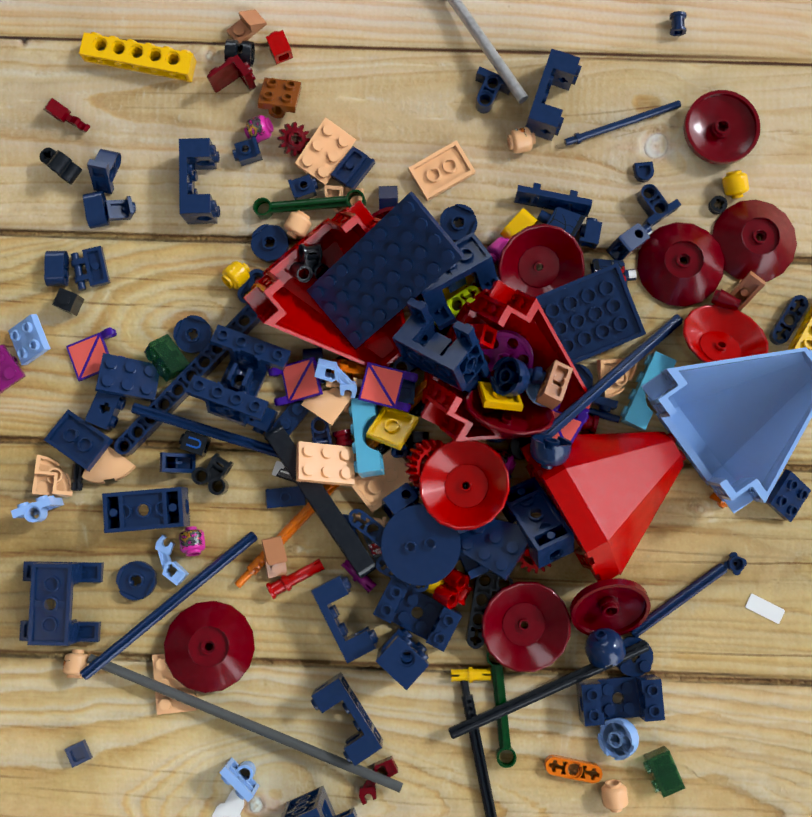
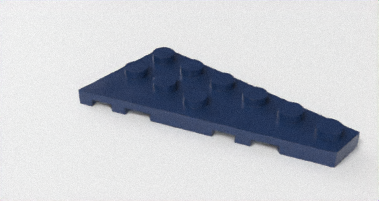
[416,502,528,581]

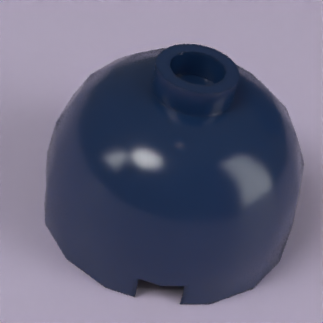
[490,357,530,397]
[530,433,572,469]
[585,628,626,668]

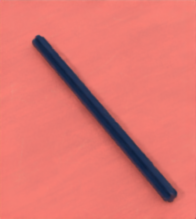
[542,314,683,438]
[131,403,278,458]
[80,532,258,680]

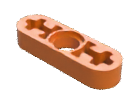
[544,755,603,783]

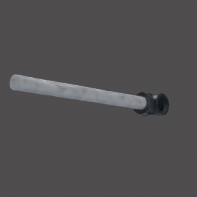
[447,0,528,104]

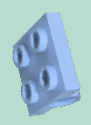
[8,314,51,365]
[11,495,64,522]
[219,758,260,802]

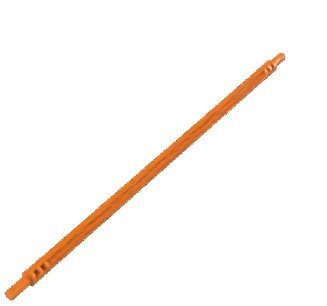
[235,380,427,588]

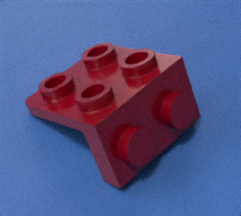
[207,54,256,93]

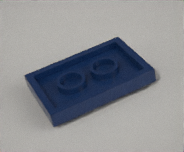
[95,353,161,402]
[44,410,113,472]

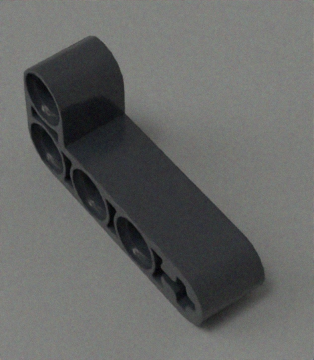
[466,571,513,649]

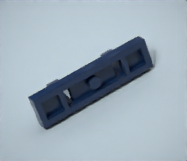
[514,183,592,217]

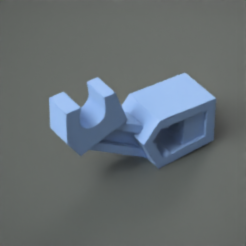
[314,358,357,399]
[155,535,189,586]

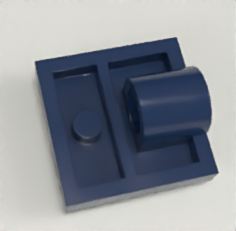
[766,469,811,522]

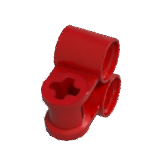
[433,568,474,609]

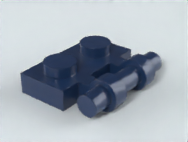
[70,246,111,291]

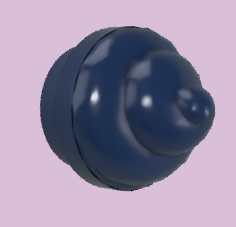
[529,366,547,386]

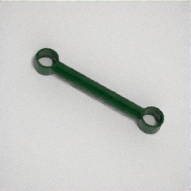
[253,190,366,219]
[486,650,517,768]

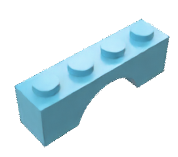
[620,351,677,431]
[349,398,385,478]

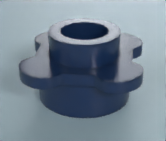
[723,552,747,575]

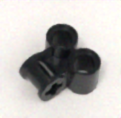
[39,148,82,185]
[289,244,329,283]
[192,453,234,495]

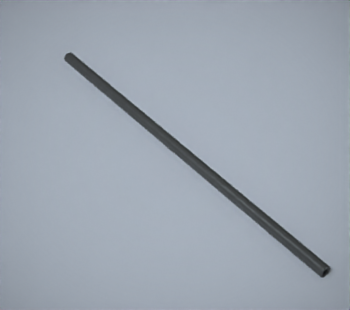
[87,654,403,793]

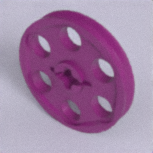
[482,330,534,382]

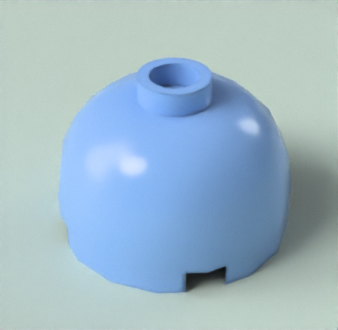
[598,717,639,760]

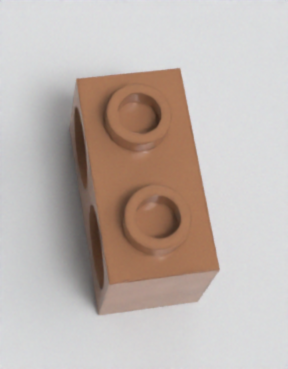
[535,360,573,410]

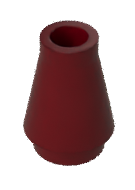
[711,289,741,310]

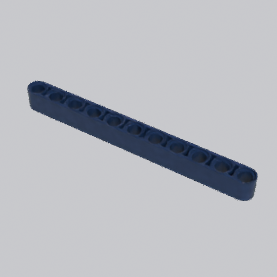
[114,304,261,456]

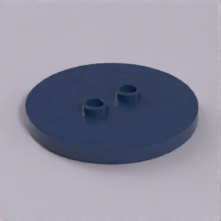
[381,505,461,586]

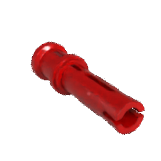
[266,559,325,599]

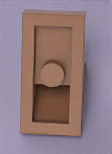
[226,9,267,43]
[730,271,766,311]
[261,536,288,578]

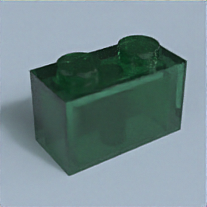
[144,334,190,382]
[643,746,685,798]

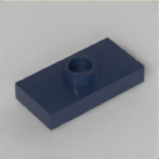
[266,486,306,509]

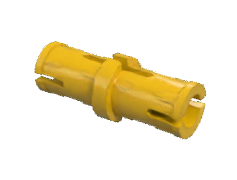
[451,667,491,683]

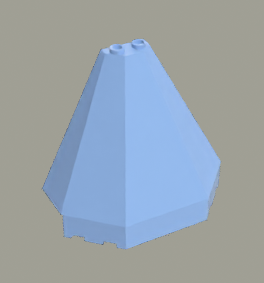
[641,347,812,513]

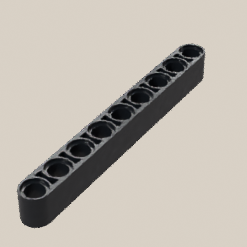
[264,424,376,579]

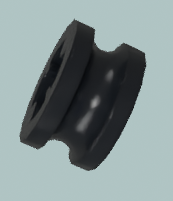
[708,196,728,215]

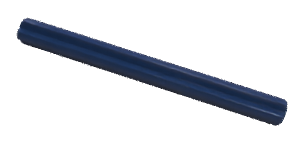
[630,563,728,638]

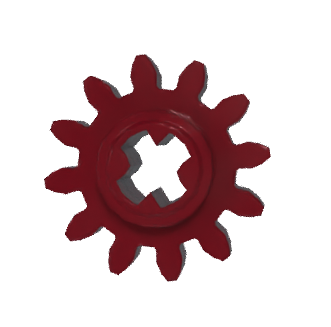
[277,122,310,157]

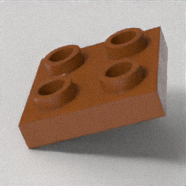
[258,77,302,119]

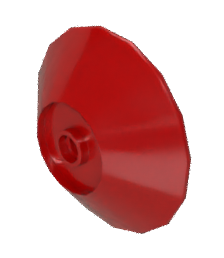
[683,305,769,363]
[419,440,510,530]

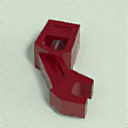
[43,98,91,133]
[359,756,398,805]

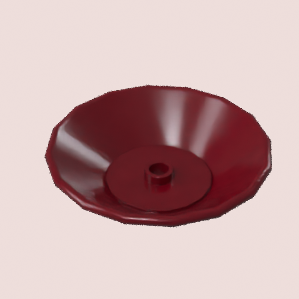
[712,200,797,282]
[637,222,724,307]
[498,224,585,297]
[464,389,555,439]
[482,582,571,672]
[164,601,255,693]

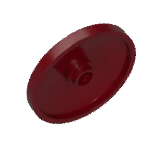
[683,90,761,165]
[570,578,651,636]

